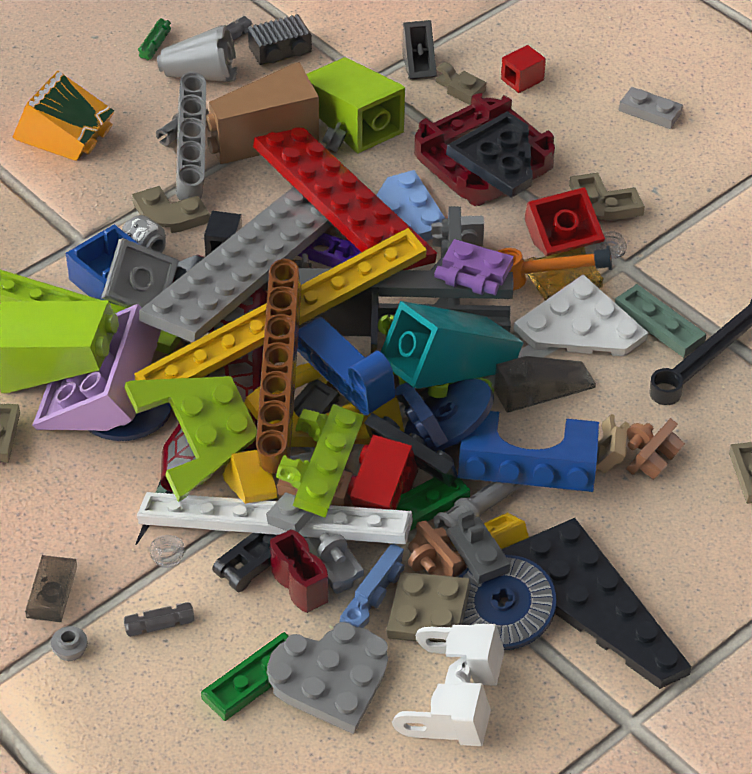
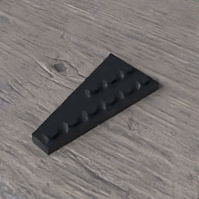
[501,518,692,689]

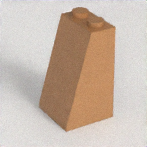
[206,62,319,164]

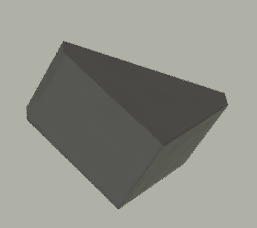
[402,20,437,79]

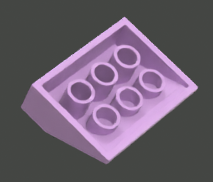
[32,304,161,431]

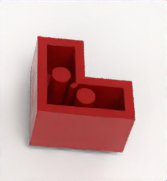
[347,435,418,510]

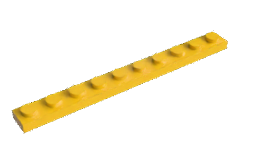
[134,228,427,380]

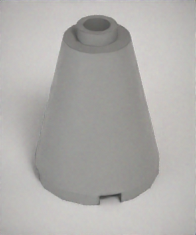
[157,25,237,82]

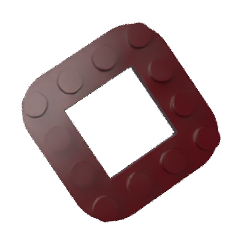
[414,93,555,206]

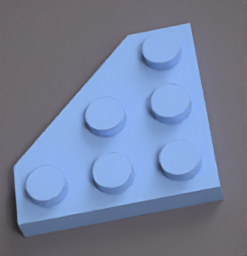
[376,170,446,241]

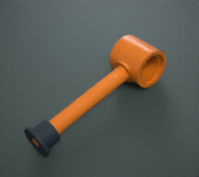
[498,245,612,291]

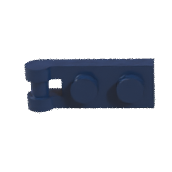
[395,383,448,448]

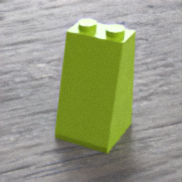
[306,57,405,154]
[0,300,119,393]

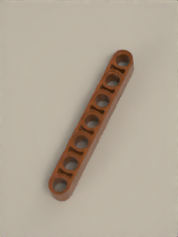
[256,259,302,474]

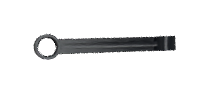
[649,299,752,405]

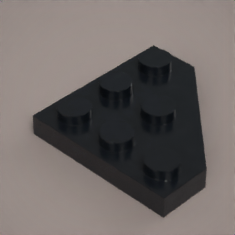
[446,112,533,198]

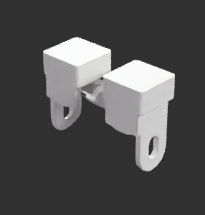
[392,623,504,746]

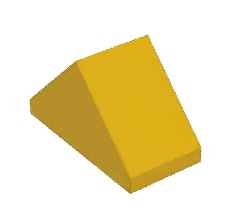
[223,450,278,504]

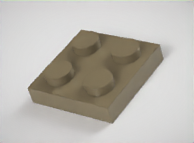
[386,572,471,642]

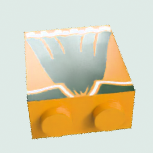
[13,70,114,161]

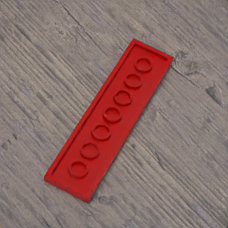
[253,127,437,270]

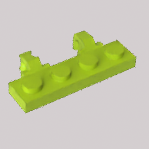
[276,404,365,518]

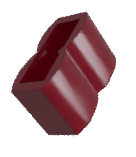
[270,529,328,613]

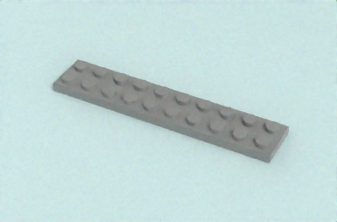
[139,187,333,342]

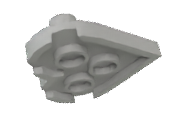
[266,622,388,734]

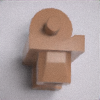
[626,418,685,480]
[407,521,467,577]

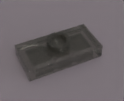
[25,555,77,622]

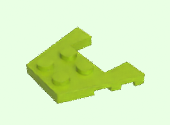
[124,376,257,502]

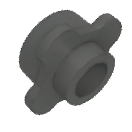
[322,122,347,153]

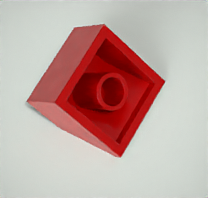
[524,187,605,256]

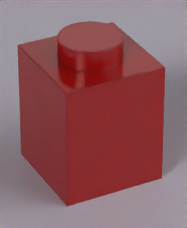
[501,45,546,93]

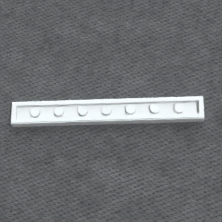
[137,492,413,544]

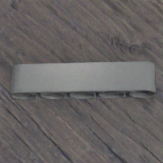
[176,72,206,200]

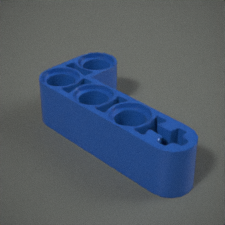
[297,317,395,416]

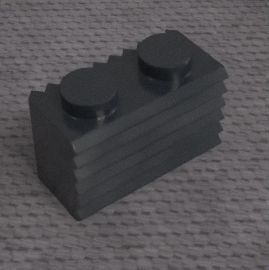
[248,14,312,65]

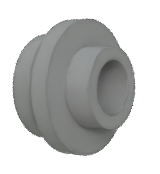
[51,626,88,661]

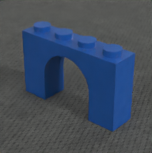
[458,411,599,492]

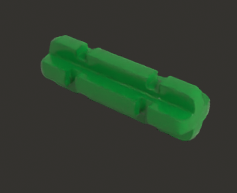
[138,18,171,60]

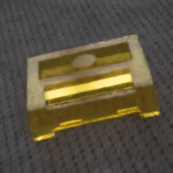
[524,247,604,301]

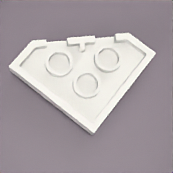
[513,275,648,356]

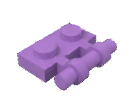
[434,239,514,295]

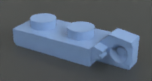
[340,543,405,628]

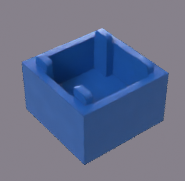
[65,224,140,305]

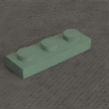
[615,284,706,358]

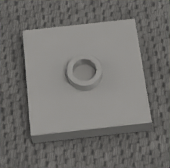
[101,238,179,308]

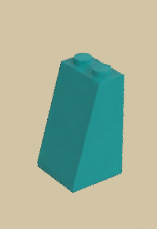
[381,301,524,388]

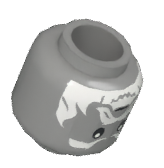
[122,215,166,253]

